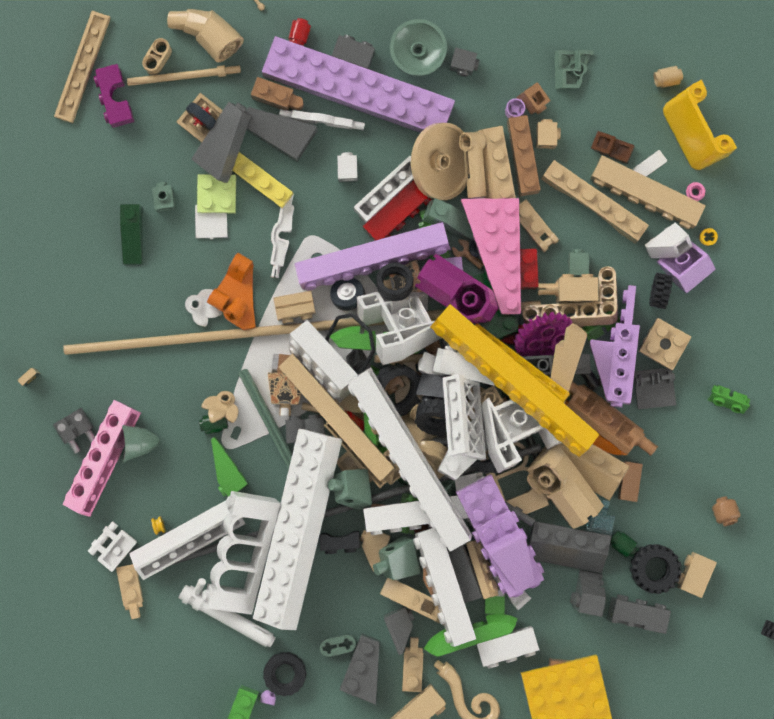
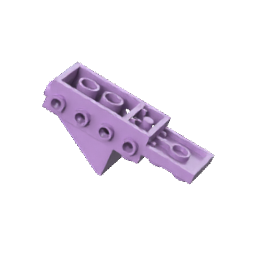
[590,285,640,407]
[456,474,544,598]

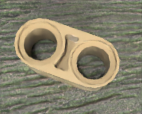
[142,38,172,75]

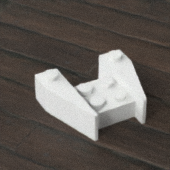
[357,292,442,365]
[481,398,562,473]

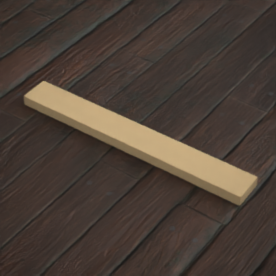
[279,354,395,481]

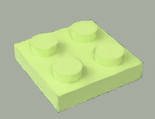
[197,174,236,214]

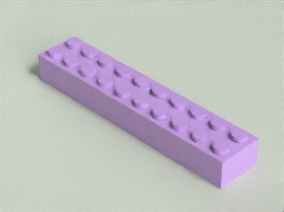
[262,36,455,133]

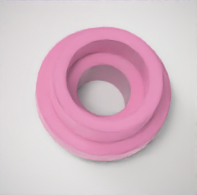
[686,182,705,201]

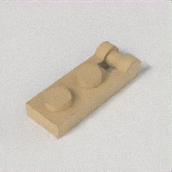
[519,200,559,252]

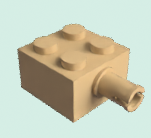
[538,274,599,304]

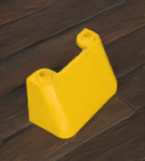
[663,80,737,170]

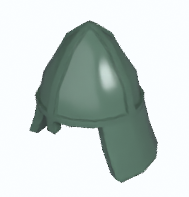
[120,425,160,463]

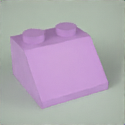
[657,242,716,293]

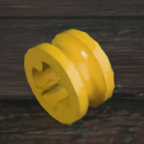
[699,228,718,246]
[151,516,166,535]

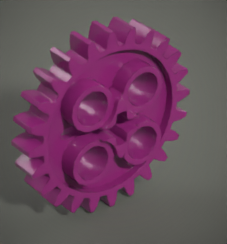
[514,312,573,357]

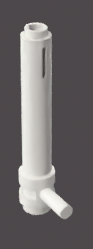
[178,578,276,647]

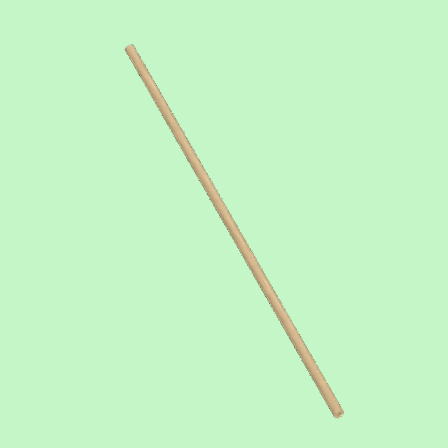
[64,300,541,355]

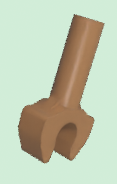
[452,239,484,269]

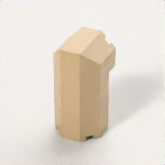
[527,445,604,529]

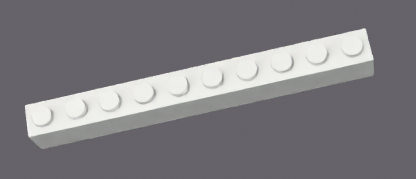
[347,368,473,551]

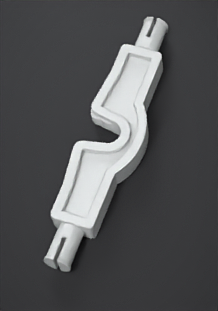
[279,109,365,131]
[270,194,294,278]

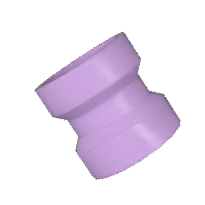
[505,98,525,118]

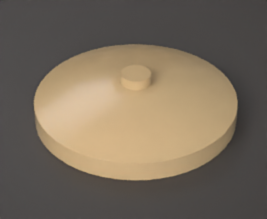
[411,123,467,200]

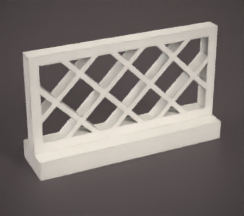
[442,374,486,460]

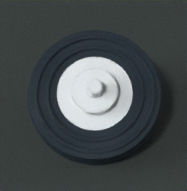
[330,278,365,311]

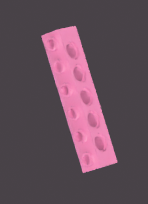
[62,400,141,517]

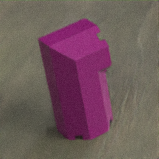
[415,254,499,323]

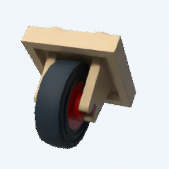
[177,93,223,143]

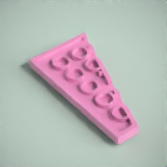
[461,198,521,315]

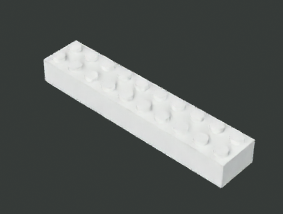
[253,429,342,630]

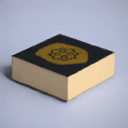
[18,368,40,386]

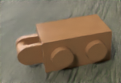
[251,77,304,111]

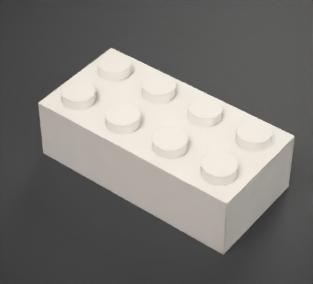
[289,320,357,403]

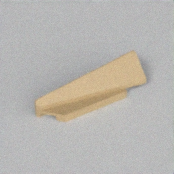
[551,323,587,404]

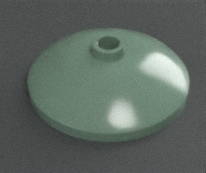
[390,19,447,76]

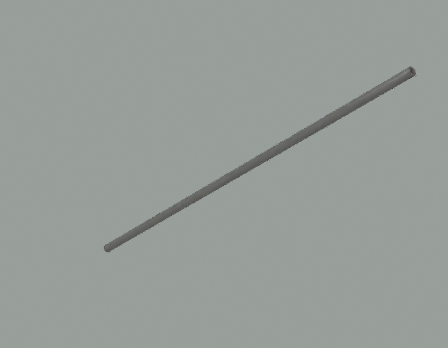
[170,444,542,566]

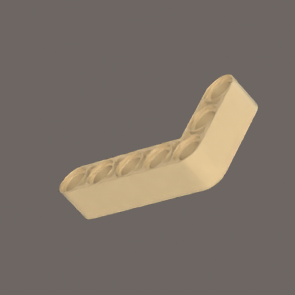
[522,266,618,326]

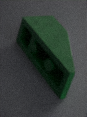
[120,204,143,264]

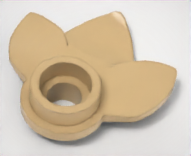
[201,391,238,423]

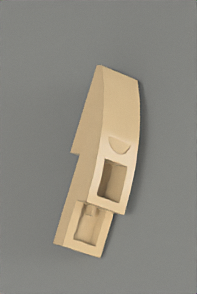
[380,578,444,625]

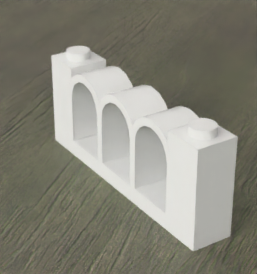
[202,491,281,614]

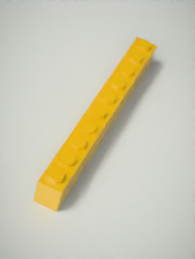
[430,304,599,457]

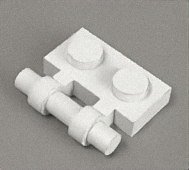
[88,521,137,572]

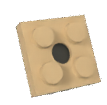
[638,318,691,371]

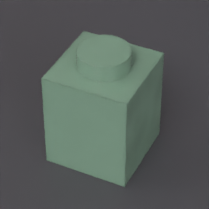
[568,249,589,277]

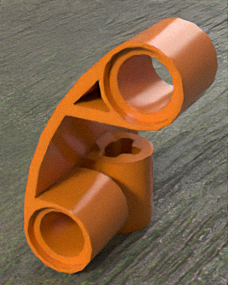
[207,253,256,330]

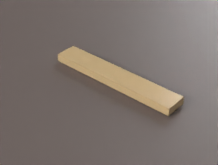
[54,10,111,124]

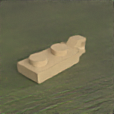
[116,564,143,619]
[402,637,423,692]

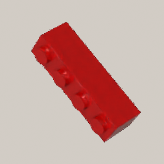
[363,180,433,241]

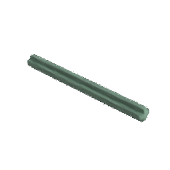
[238,369,292,470]

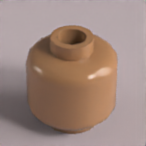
[712,496,740,526]

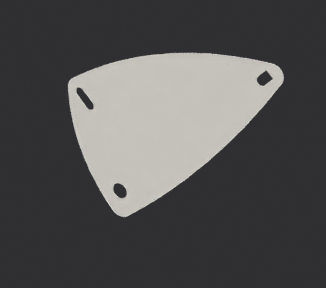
[221,235,389,449]

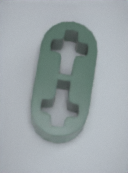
[320,634,356,657]

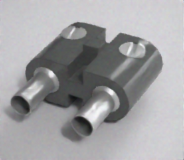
[53,407,95,454]

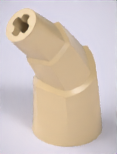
[167,9,244,62]

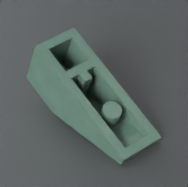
[422,198,473,241]

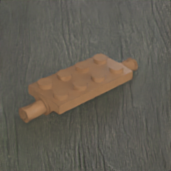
[566,381,658,456]

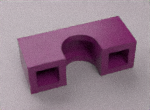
[94,64,135,128]

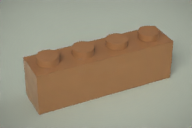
[507,115,540,197]

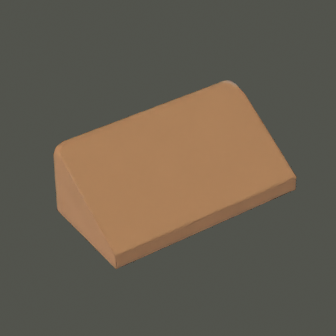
[618,461,643,502]

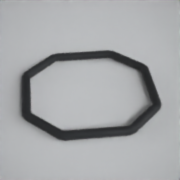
[325,313,375,375]

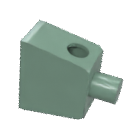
[328,469,372,510]
[373,536,420,580]

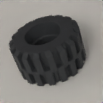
[630,544,682,594]

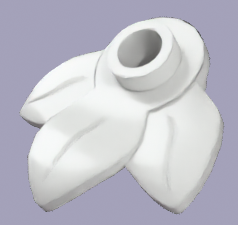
[185,289,222,327]

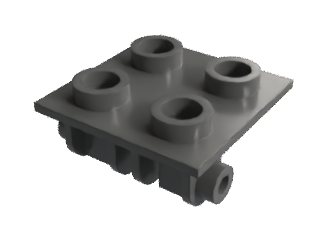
[634,368,676,410]

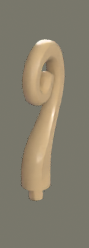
[434,660,500,719]

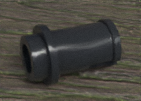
[580,370,601,391]

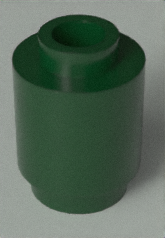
[199,415,228,435]
[610,530,638,558]

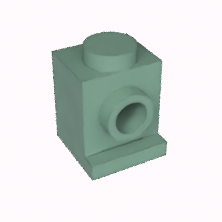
[152,182,176,212]

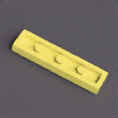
[232,152,294,208]

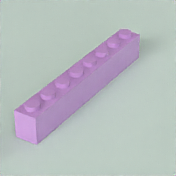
[295,222,450,291]

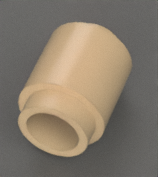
[654,66,683,88]

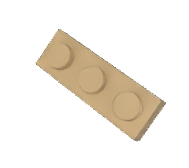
[466,540,499,599]

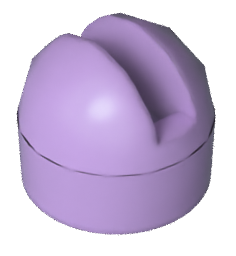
[259,690,276,705]

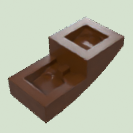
[591,131,635,164]

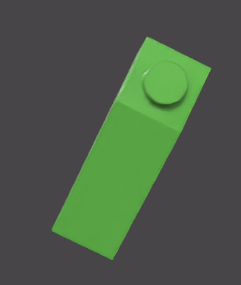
[211,437,249,497]

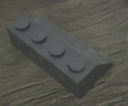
[528,521,611,573]

